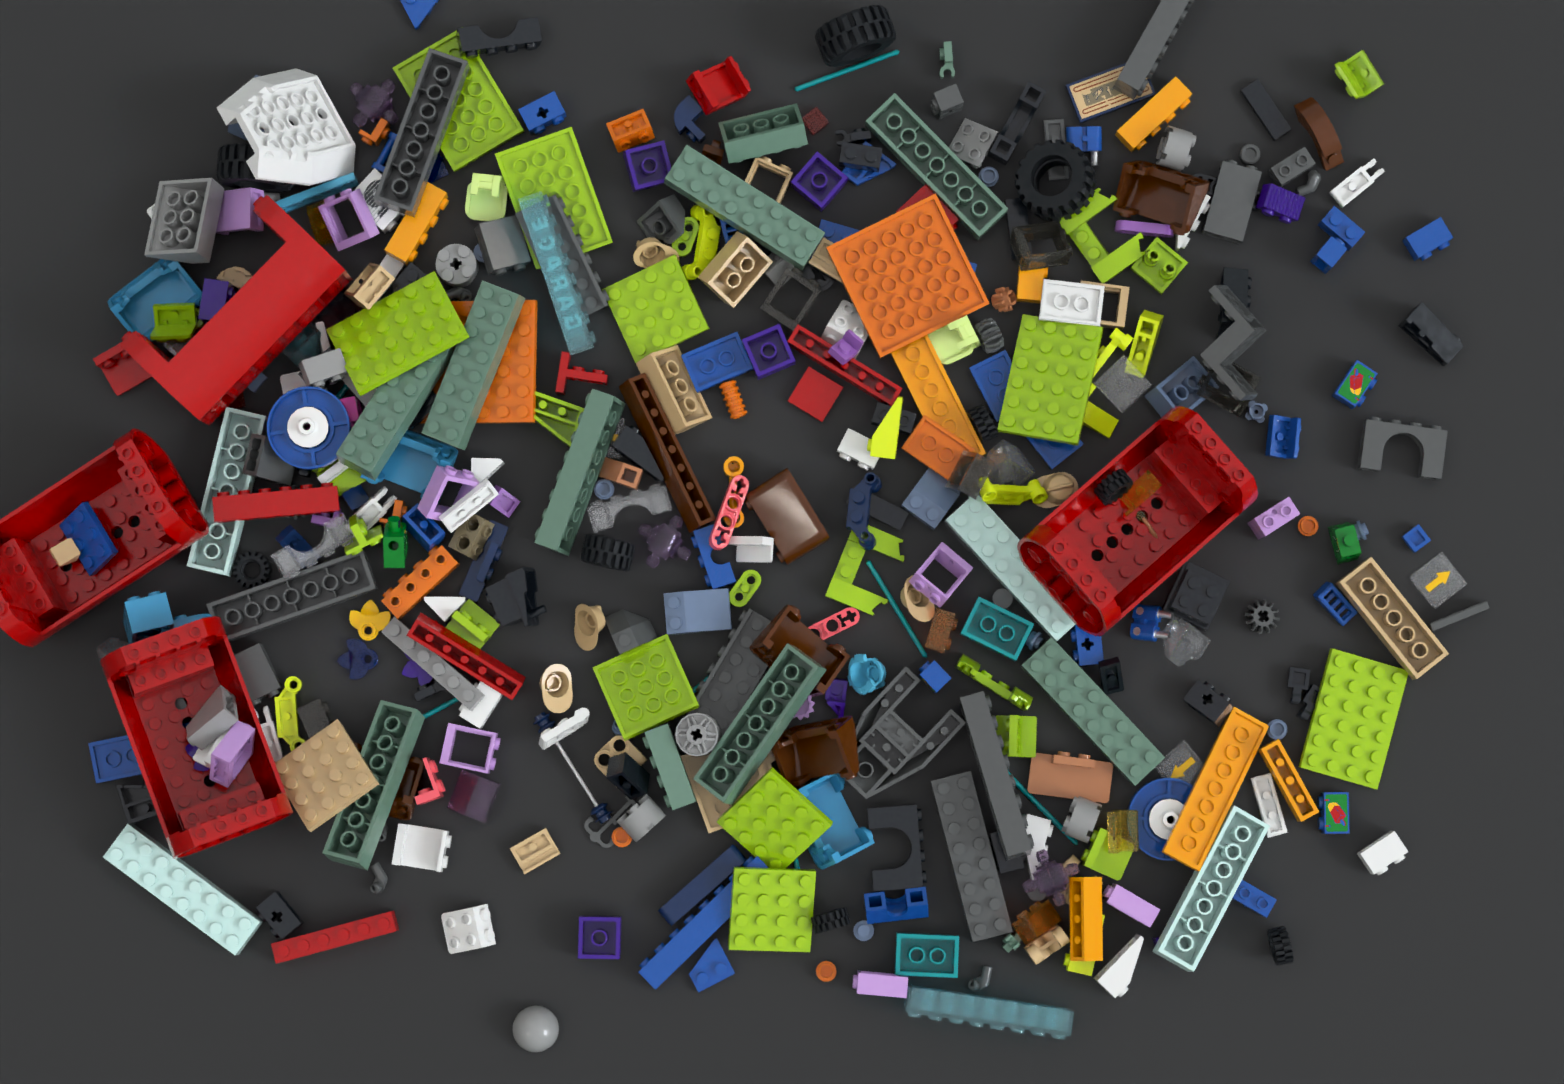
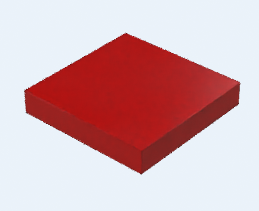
[787,367,843,422]

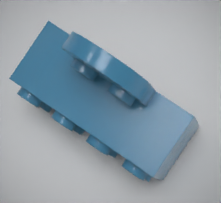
[123,591,212,644]

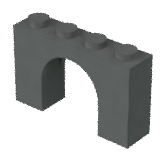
[1357,417,1448,481]

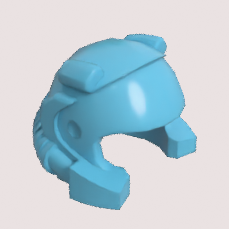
[847,654,886,695]

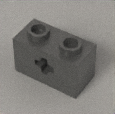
[930,84,964,120]
[1267,147,1316,187]

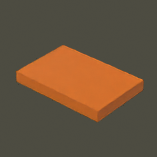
[901,414,975,483]

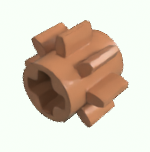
[991,287,1017,312]

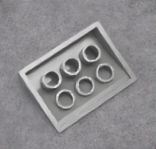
[144,178,224,264]

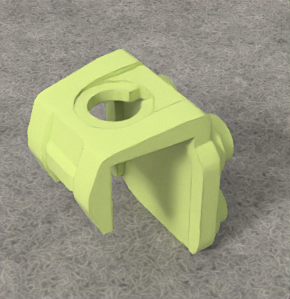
[465,173,508,221]
[928,315,981,365]

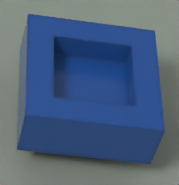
[1401,524,1431,553]

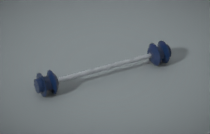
[533,712,613,824]

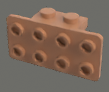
[1027,751,1113,803]

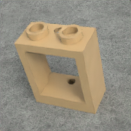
[745,156,793,204]
[344,263,395,310]
[1080,281,1130,330]

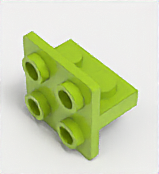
[344,514,384,555]
[445,599,500,649]
[996,715,1037,758]

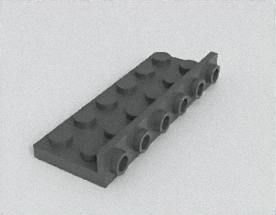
[515,194,610,324]
[686,608,771,736]

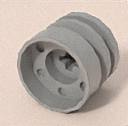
[675,713,722,756]

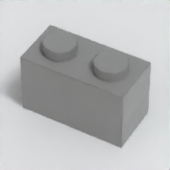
[298,348,347,387]

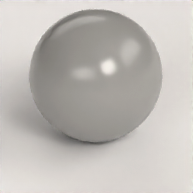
[512,1005,559,1052]

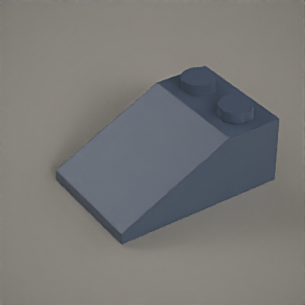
[1145,356,1219,417]
[901,468,969,531]
[663,588,732,635]

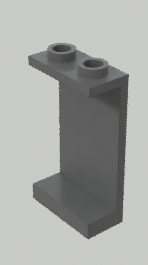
[1201,160,1262,245]

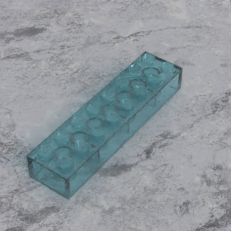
[904,985,1074,1040]

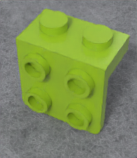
[1335,50,1384,99]
[150,302,197,342]
[1081,827,1135,881]

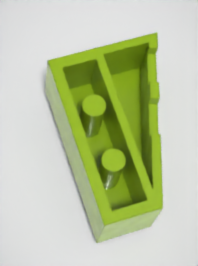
[534,391,585,447]

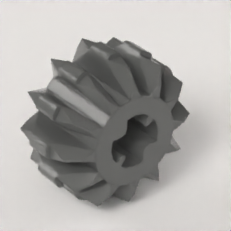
[974,318,1004,354]
[1244,599,1280,634]

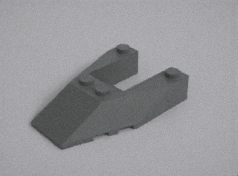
[844,666,966,799]

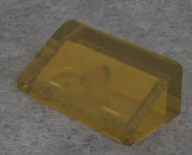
[306,200,334,245]

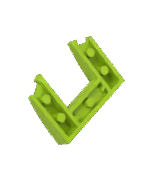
[1058,188,1146,284]
[825,525,904,616]
[955,654,1033,711]

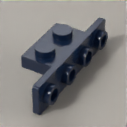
[459,520,509,602]

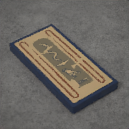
[1065,63,1156,124]

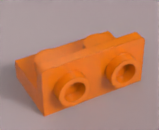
[606,109,655,153]

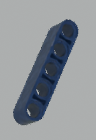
[658,844,747,926]

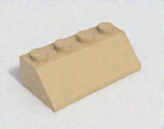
[636,345,712,435]

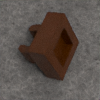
[702,140,724,165]

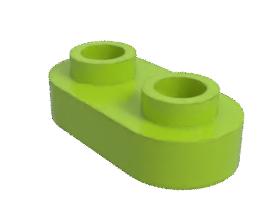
[672,217,699,257]
[729,570,761,607]

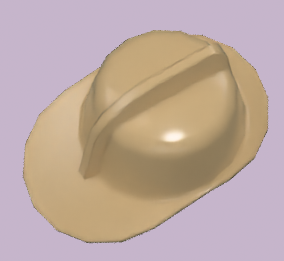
[633,237,679,268]
[1036,472,1078,508]
[900,575,935,622]
[574,604,606,651]
[539,664,573,713]

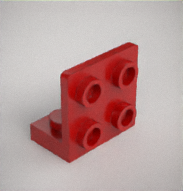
[93,341,152,396]

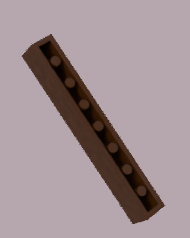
[619,373,716,533]

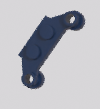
[846,472,882,550]

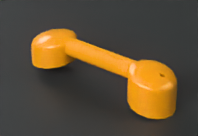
[723,456,744,528]

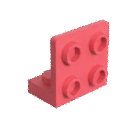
[414,757,446,805]

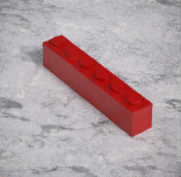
[787,324,902,406]
[212,483,340,523]
[406,613,526,700]
[271,910,399,964]

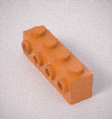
[381,545,460,620]

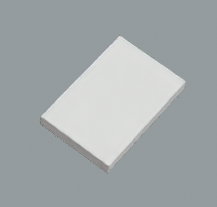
[1039,279,1105,327]

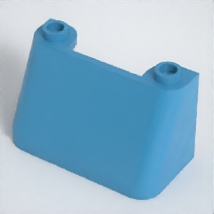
[107,259,202,342]
[361,430,458,504]
[798,773,875,869]

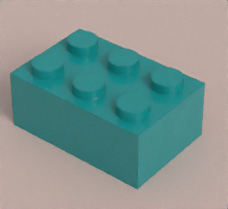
[959,597,1034,662]
[894,932,959,978]

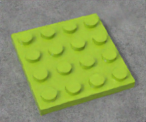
[602,255,710,363]
[592,634,700,741]
[717,767,833,868]
[728,867,816,952]

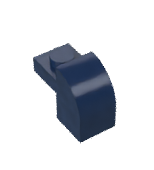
[674,95,706,144]
[275,525,321,569]

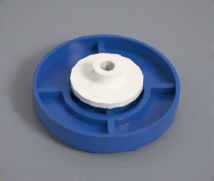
[267,386,351,470]
[1126,778,1193,861]

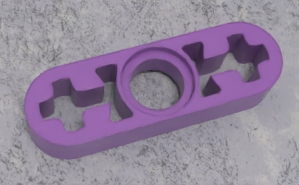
[1115,220,1174,238]

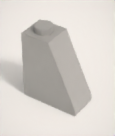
[186,685,238,750]

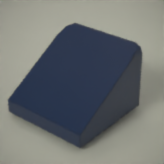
[342,484,370,512]

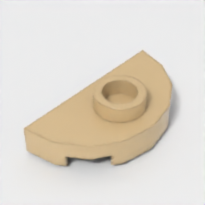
[216,266,252,289]

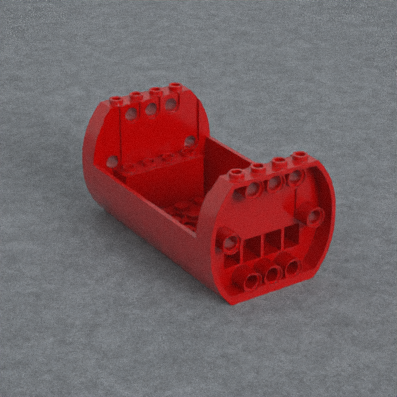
[120,195,352,426]
[1017,406,1258,636]
[0,428,209,647]
[100,616,293,859]

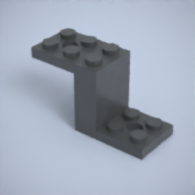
[1200,285,1267,401]

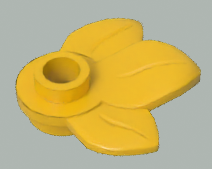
[349,600,391,641]

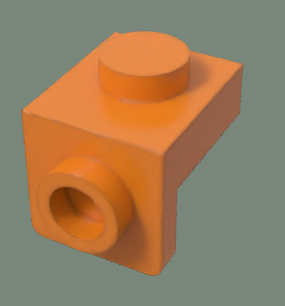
[358,118,391,146]
[379,500,408,528]

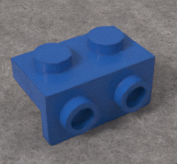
[1265,415,1301,459]

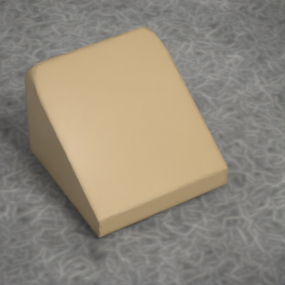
[49,538,81,567]

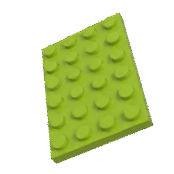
[393,30,524,173]
[495,127,613,270]
[326,271,469,396]
[997,314,1103,446]
[1298,648,1408,790]

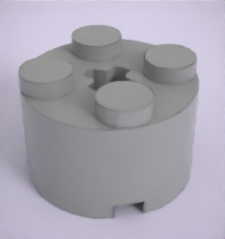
[1156,125,1197,171]
[435,244,479,287]
[616,794,666,842]
[1061,796,1102,844]

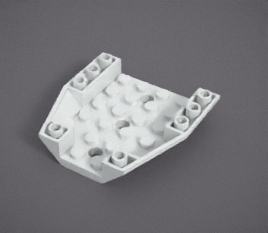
[217,68,356,186]

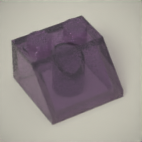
[447,769,500,823]

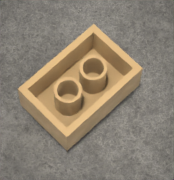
[698,231,773,308]

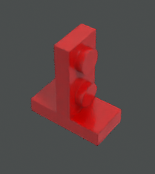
[555,351,609,395]

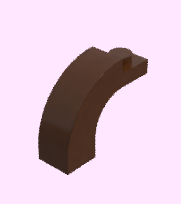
[1294,97,1344,171]

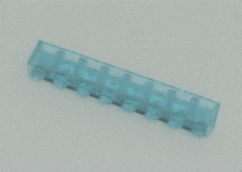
[518,191,597,356]

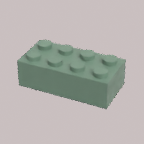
[718,103,808,164]
[642,724,697,810]

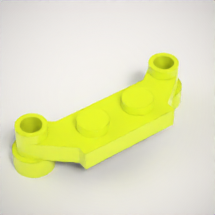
[682,205,721,280]
[1089,328,1134,396]
[977,477,1048,505]
[274,676,305,751]

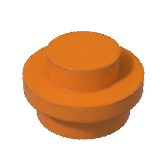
[1298,516,1318,536]
[612,827,632,847]
[816,961,837,982]

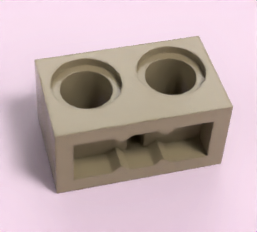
[448,514,495,561]

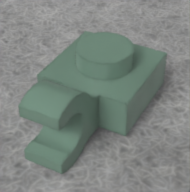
[939,41,955,79]
[1002,932,1023,953]

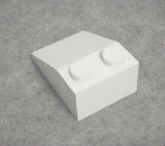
[1094,934,1144,998]

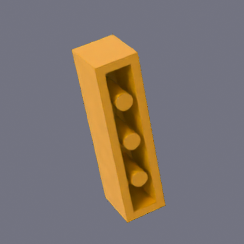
[1115,76,1192,152]
[384,182,449,266]
[1258,739,1319,822]
[1069,877,1103,961]

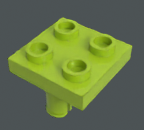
[1130,237,1188,294]

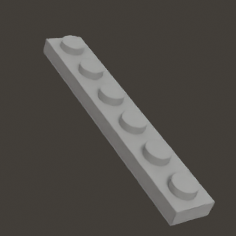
[381,616,485,711]

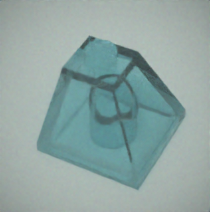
[282,322,321,369]

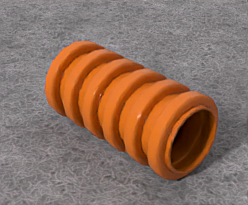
[719,380,748,419]

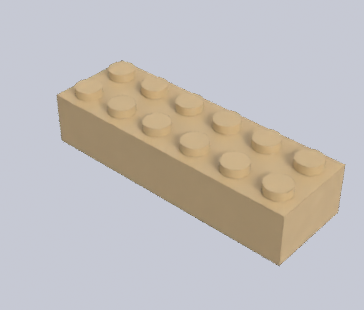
[1335,557,1449,680]

